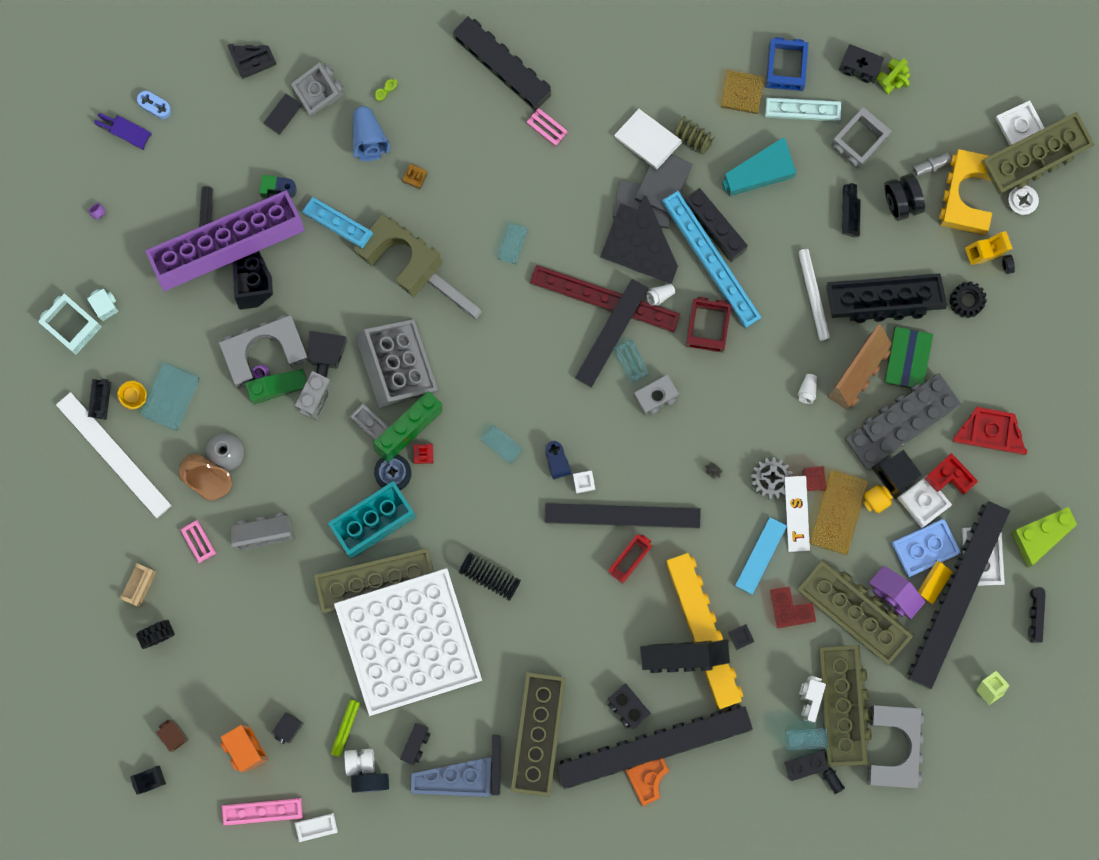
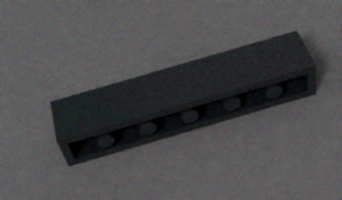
[453,16,551,111]

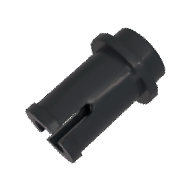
[822,768,845,795]

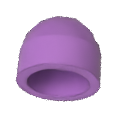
[88,203,105,220]
[252,364,269,379]

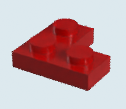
[924,453,978,495]

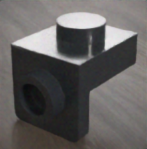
[130,765,166,795]

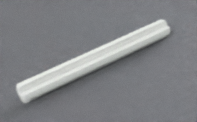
[798,249,830,341]

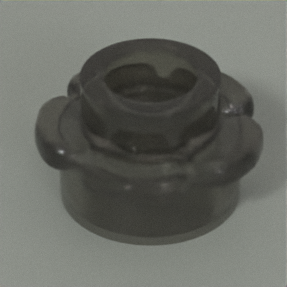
[705,462,723,479]

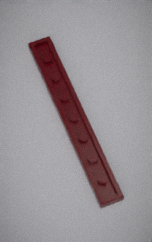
[530,265,680,333]

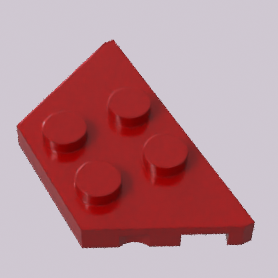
[952,407,1027,455]

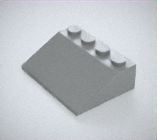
[356,319,438,409]

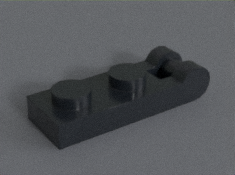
[1028,587,1046,643]

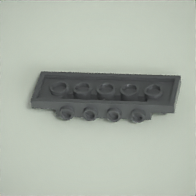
[844,373,961,470]

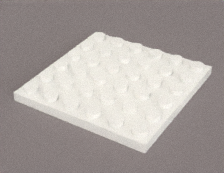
[334,568,482,716]

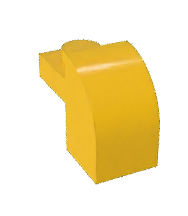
[965,231,1013,265]

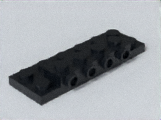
[826,273,947,324]

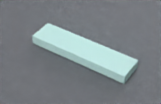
[765,98,841,122]

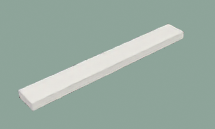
[56,392,172,519]

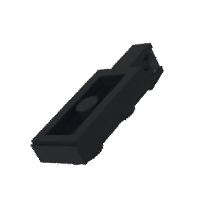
[842,183,861,237]

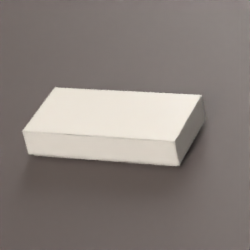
[295,813,338,842]

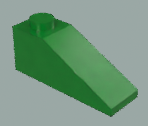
[245,369,307,405]

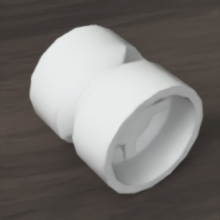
[345,748,375,776]

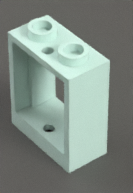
[38,293,102,355]

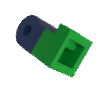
[259,175,297,198]

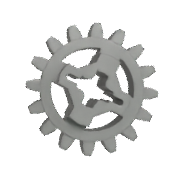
[750,457,792,500]

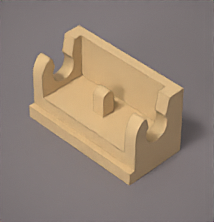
[120,563,156,607]

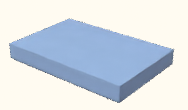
[891,518,961,578]

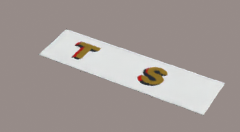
[785,476,810,552]

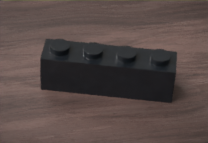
[685,188,748,262]

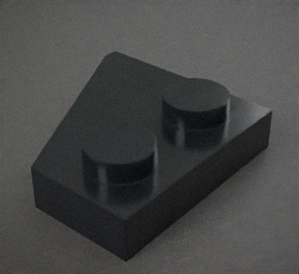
[228,44,277,79]

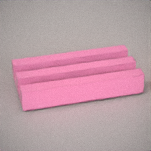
[527,108,568,147]
[180,520,217,563]

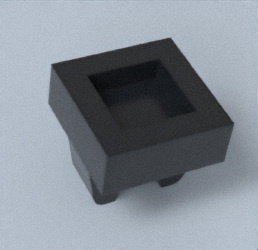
[728,624,755,650]

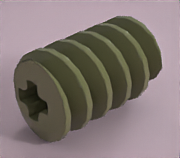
[674,116,716,155]

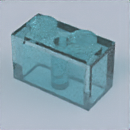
[785,728,828,750]

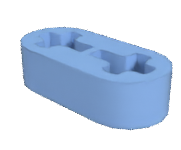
[137,91,171,119]

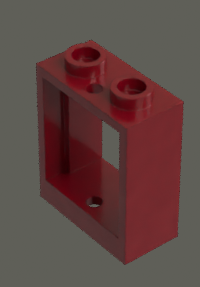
[685,297,731,353]

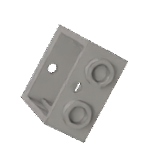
[831,107,892,169]

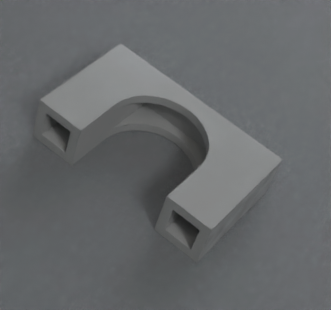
[219,314,309,388]
[867,705,924,788]

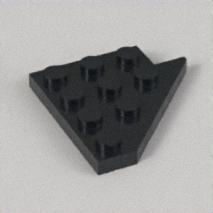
[600,195,678,284]

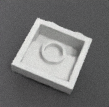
[799,676,826,723]

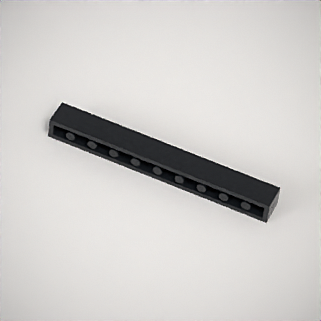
[907,501,1010,690]
[557,705,753,789]

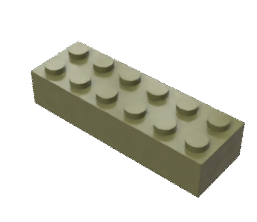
[511,672,566,797]

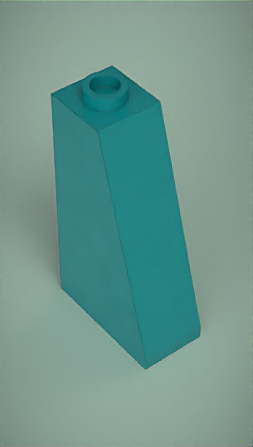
[722,138,796,196]

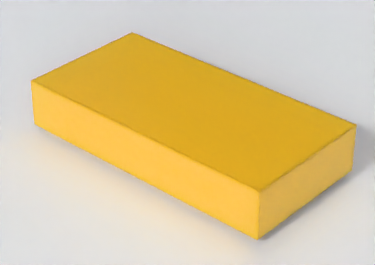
[918,561,953,604]

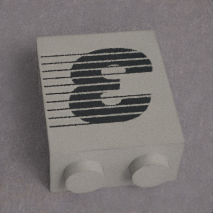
[295,371,334,421]

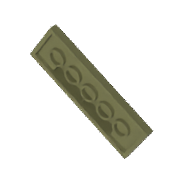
[981,112,1095,194]
[314,548,434,614]
[797,559,914,665]
[820,645,872,766]

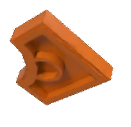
[625,759,669,806]

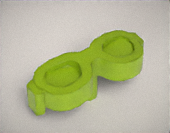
[375,79,398,102]

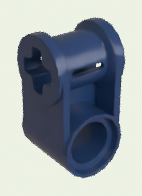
[545,441,572,480]

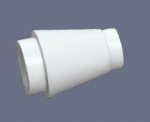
[646,284,675,306]
[797,374,817,404]

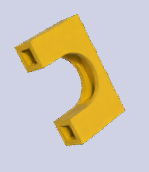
[939,149,992,235]

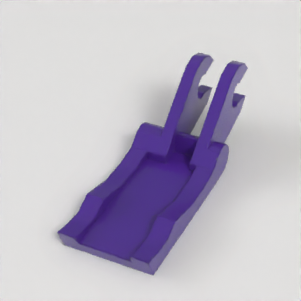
[94,113,152,150]

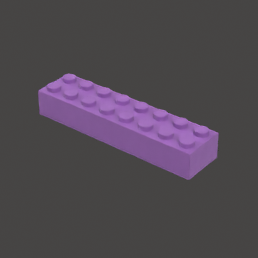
[145,190,305,292]

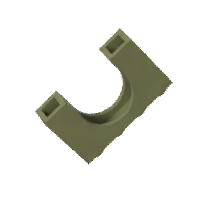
[353,214,443,297]

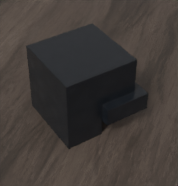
[872,450,922,499]

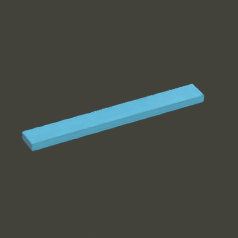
[661,191,762,329]

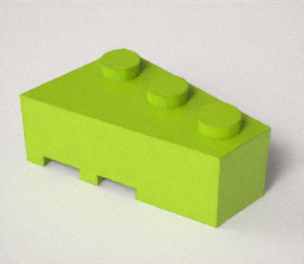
[1011,507,1077,568]

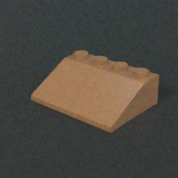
[828,324,892,410]

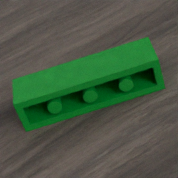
[373,391,442,463]

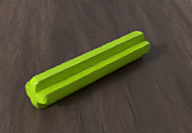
[331,699,360,757]

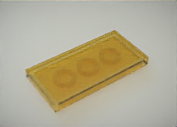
[810,470,868,555]

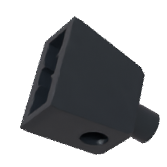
[309,331,347,378]

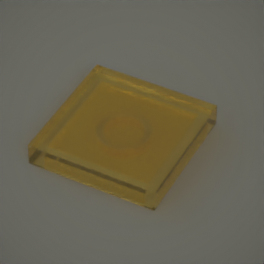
[721,70,764,114]

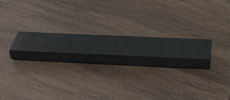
[575,279,648,388]

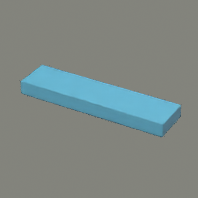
[302,197,373,249]
[735,517,787,595]

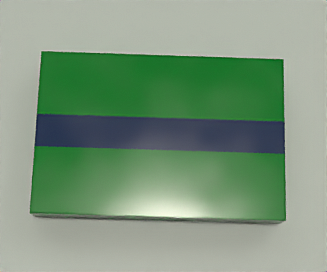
[884,327,933,388]

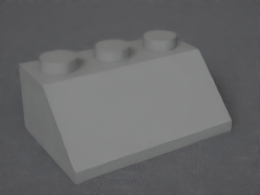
[231,513,295,551]

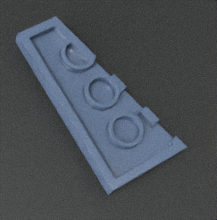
[411,757,492,797]

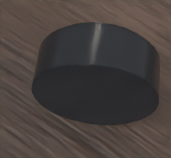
[1002,254,1015,274]

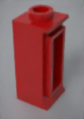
[608,534,652,584]

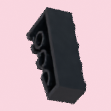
[640,639,730,673]

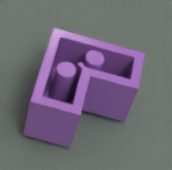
[869,566,926,619]

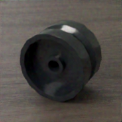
[884,173,925,221]

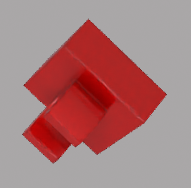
[413,444,434,464]

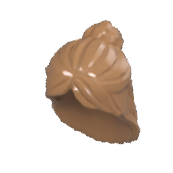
[178,454,232,501]

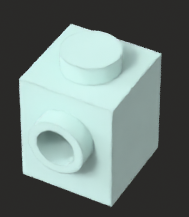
[87,289,119,321]

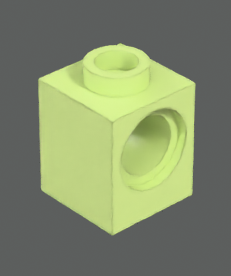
[976,671,1009,705]

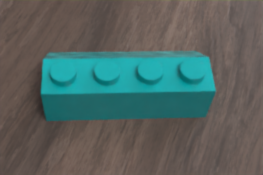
[328,481,416,559]

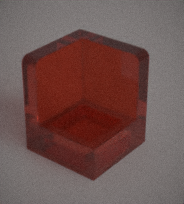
[802,466,827,492]

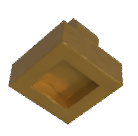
[402,164,428,189]

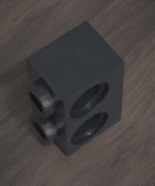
[607,683,651,729]

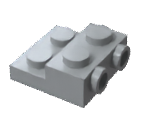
[291,62,344,116]

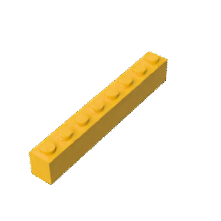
[665,553,743,710]

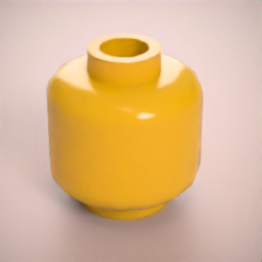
[863,485,893,513]

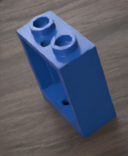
[766,37,809,91]

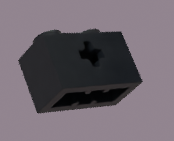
[839,44,884,84]

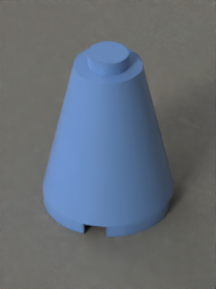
[353,106,391,161]

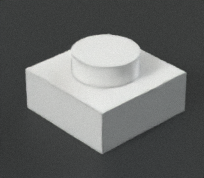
[573,471,596,494]

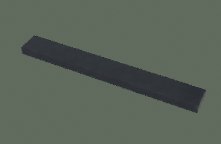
[545,503,701,528]

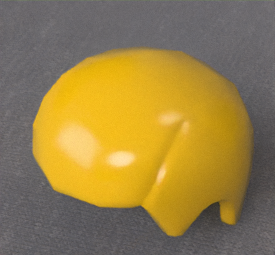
[117,381,147,410]

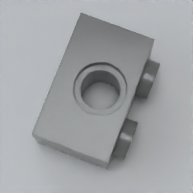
[633,374,679,416]

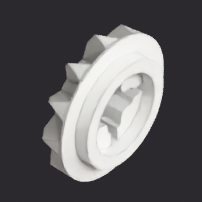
[1008,185,1039,215]

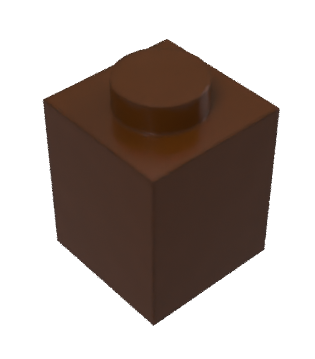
[156,720,189,752]

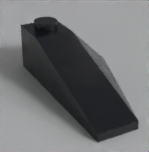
[233,251,273,310]

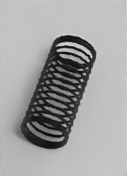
[459,552,521,601]

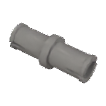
[912,153,951,178]

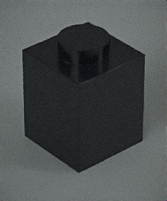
[272,712,304,744]

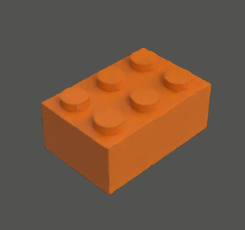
[220,725,269,772]

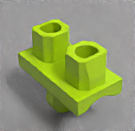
[877,58,911,95]

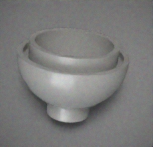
[206,433,245,471]

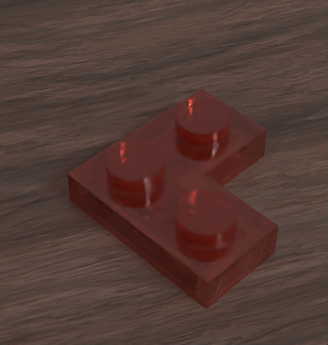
[770,586,816,629]

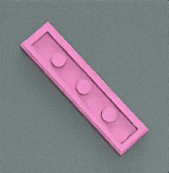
[222,798,303,825]

